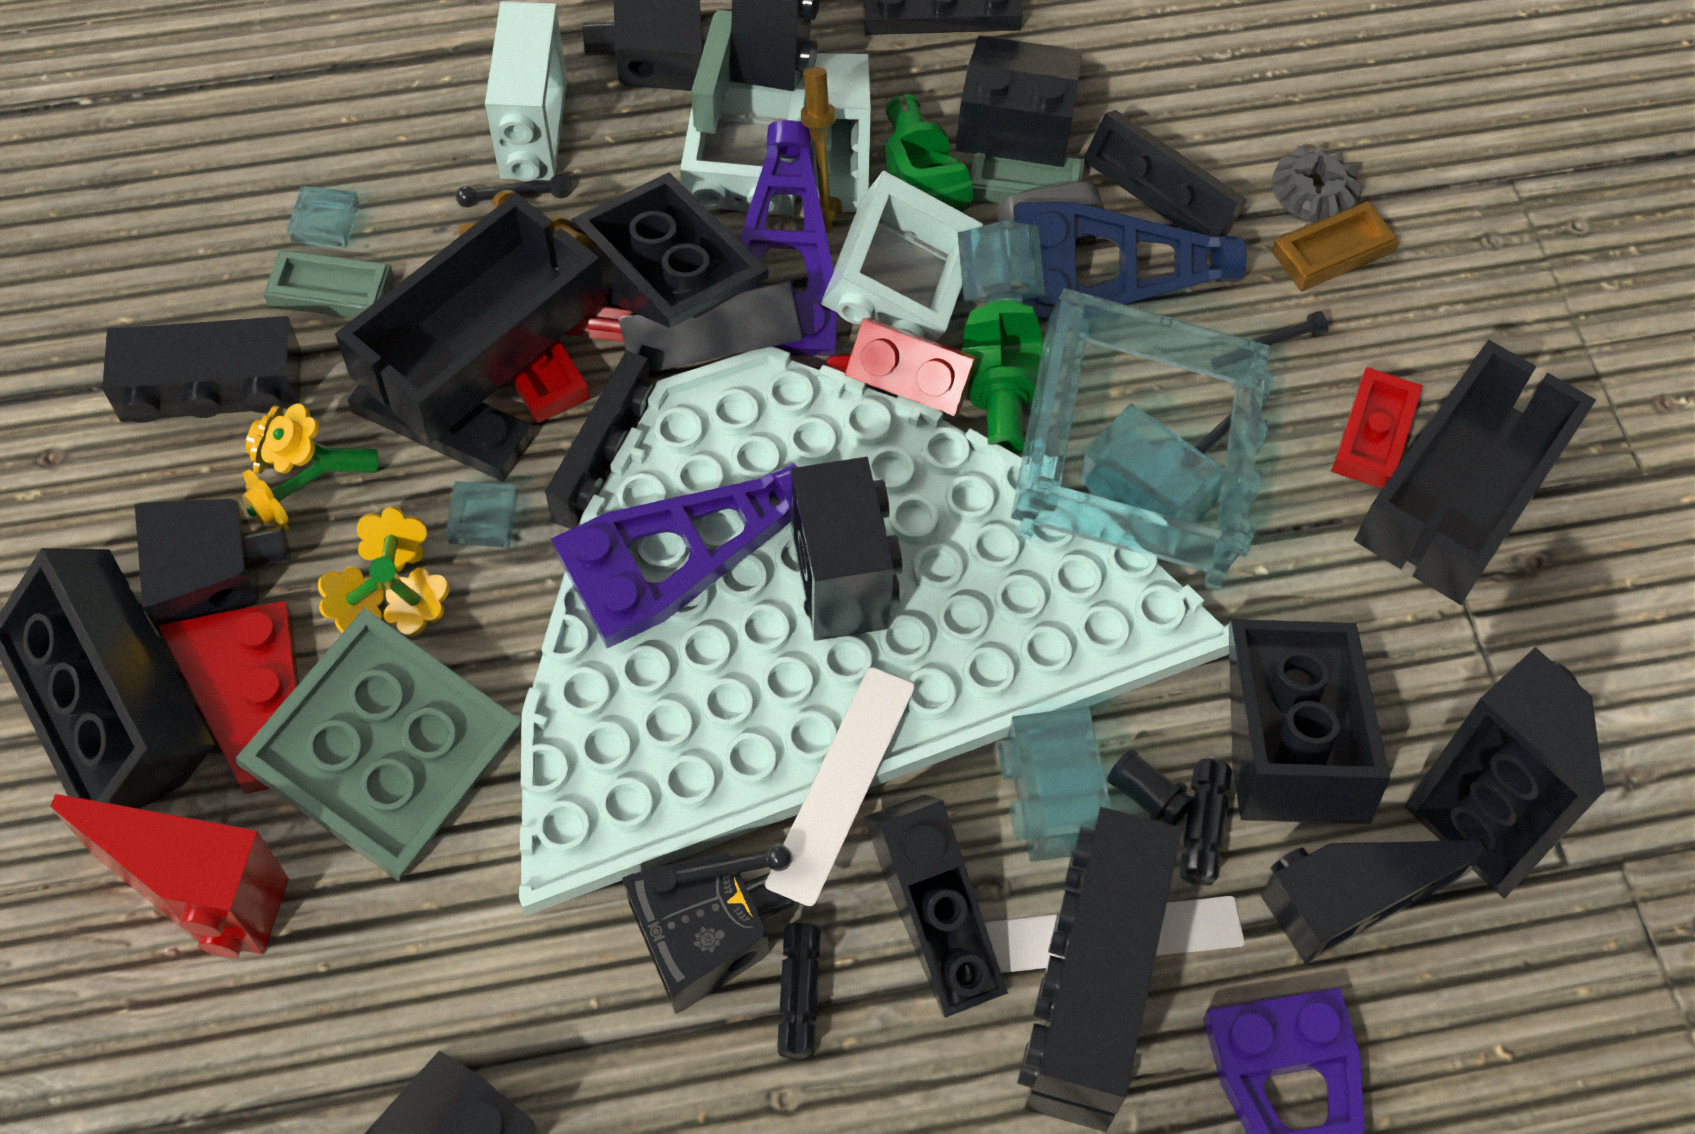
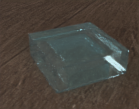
[287,185,360,248]
[446,481,518,548]

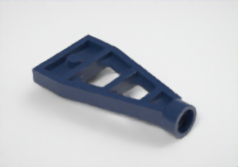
[1013,202,1247,319]

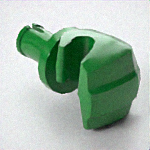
[884,94,973,212]
[962,299,1043,454]

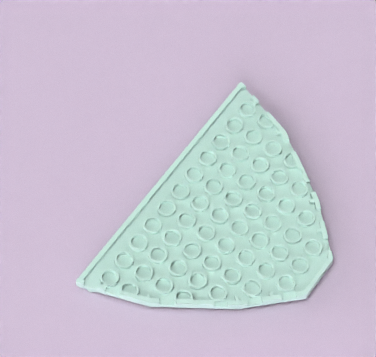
[519,346,1229,916]

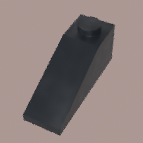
[1260,840,1487,964]

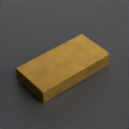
[1271,201,1399,292]

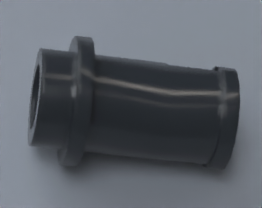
[1107,749,1194,826]

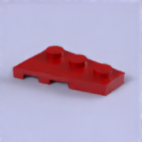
[158,601,299,794]

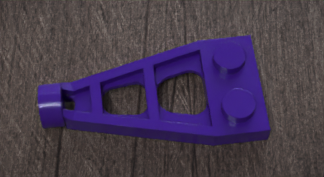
[739,120,838,356]
[551,463,797,649]
[1203,988,1365,1134]

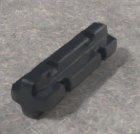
[1180,758,1232,886]
[777,922,821,1060]

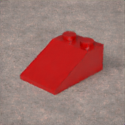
[50,794,289,958]

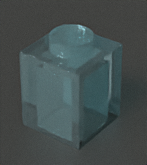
[957,221,1045,304]

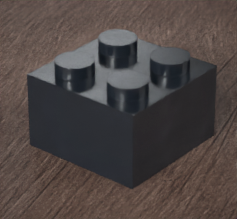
[791,456,903,641]

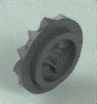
[1272,145,1362,222]

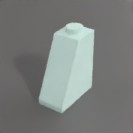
[813,53,871,212]

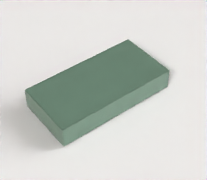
[691,9,732,134]
[971,153,1084,203]
[263,249,394,318]

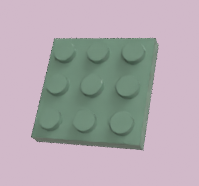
[236,608,521,882]

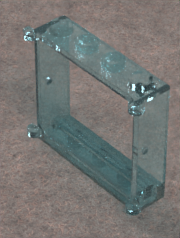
[1011,288,1273,591]

